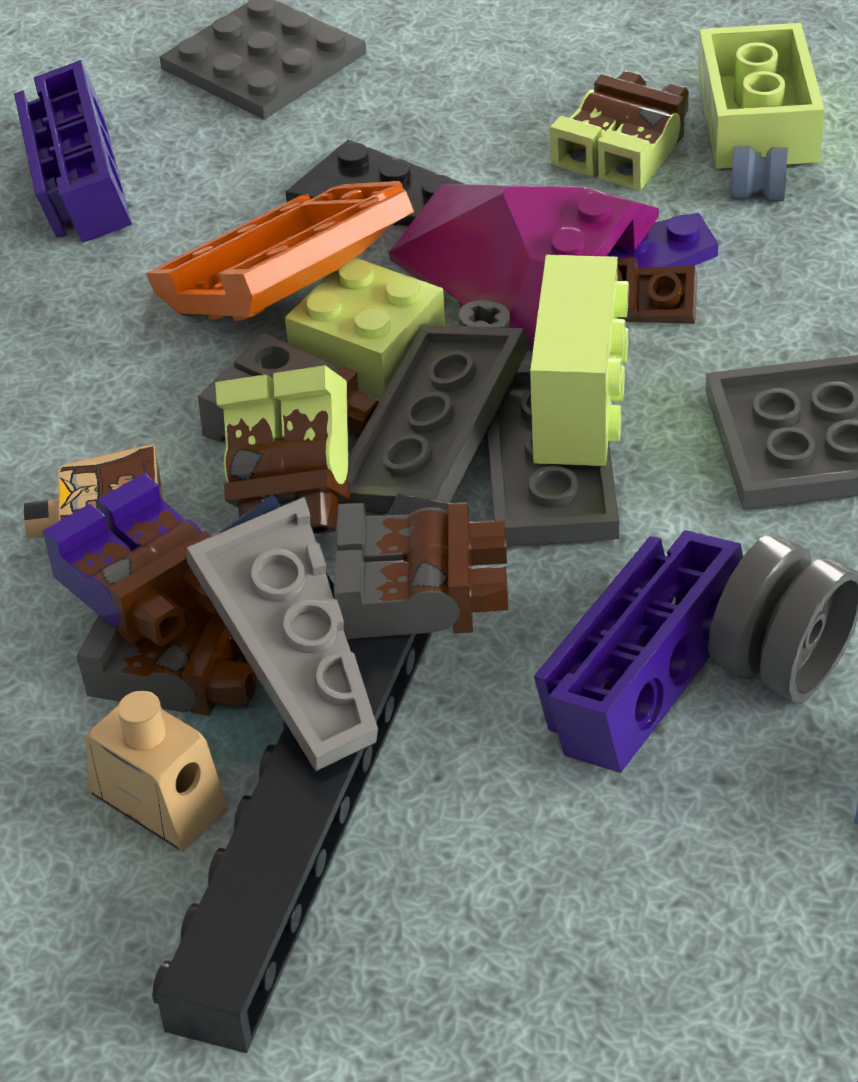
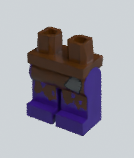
[43,472,218,647]

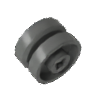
[708,533,858,704]

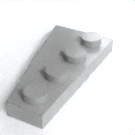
[187,497,378,771]

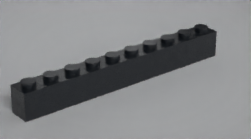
[152,493,469,1053]

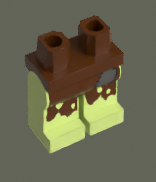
[550,71,689,191]
[215,365,350,534]

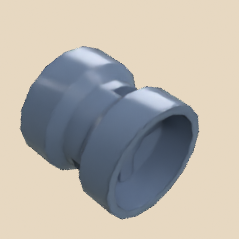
[731,145,788,201]

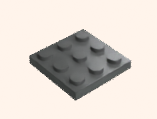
[159,0,366,120]
[705,355,858,510]

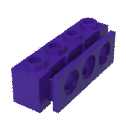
[14,60,132,243]
[534,530,743,773]

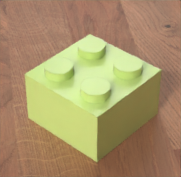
[285,258,445,400]

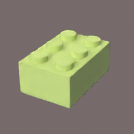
[698,23,825,169]
[530,255,629,466]

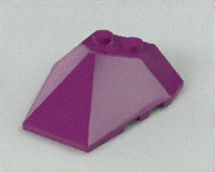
[389,184,659,352]

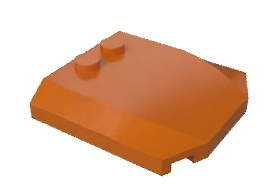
[146,181,414,321]

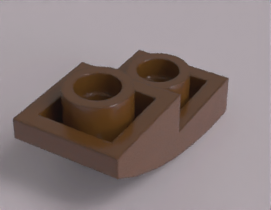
[617,257,697,324]

